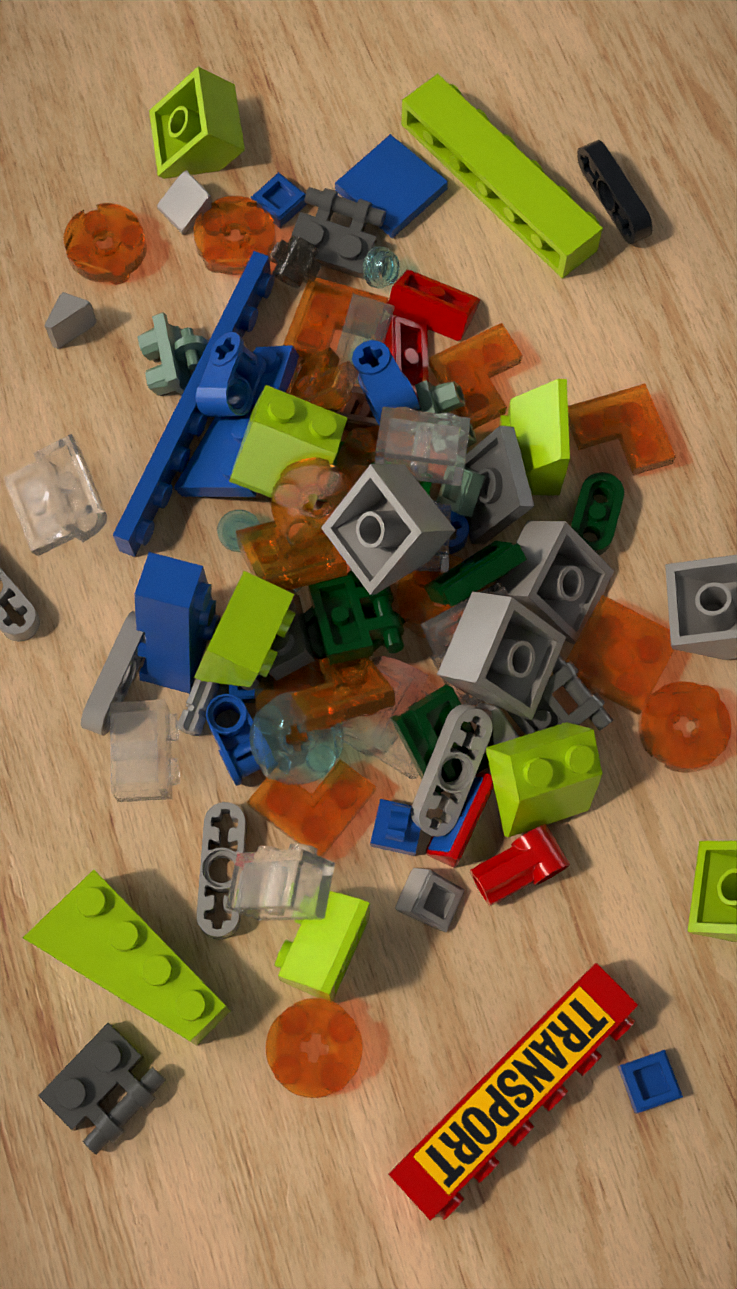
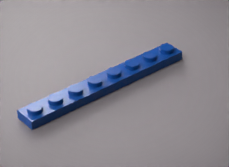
[113,251,275,557]

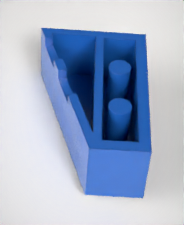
[134,552,220,694]

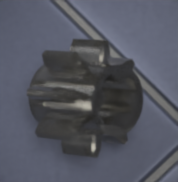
[269,236,323,288]

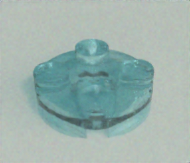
[250,691,344,785]

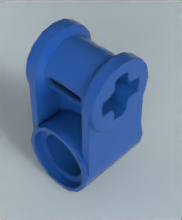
[195,332,267,417]
[352,340,420,427]
[206,694,277,786]

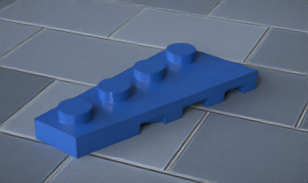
[174,345,299,497]

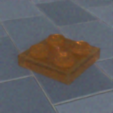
[566,595,674,715]

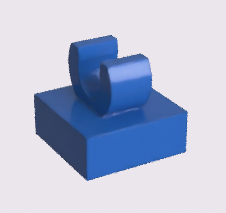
[370,799,421,856]

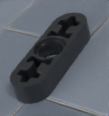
[577,140,653,244]

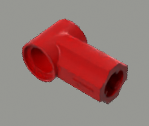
[470,824,570,907]

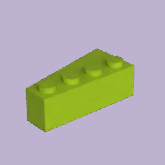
[22,869,231,1046]

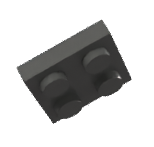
[457,426,534,544]

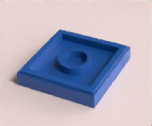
[335,134,448,238]

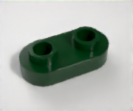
[571,472,624,555]

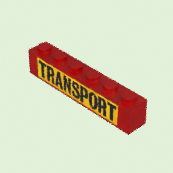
[388,963,638,1221]

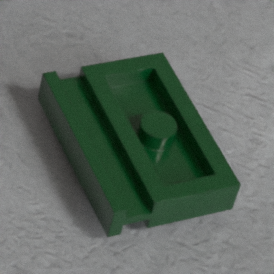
[423,540,527,607]
[390,684,489,795]

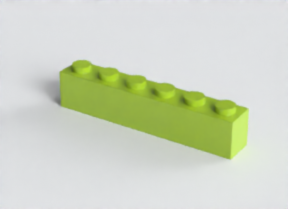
[401,73,603,279]

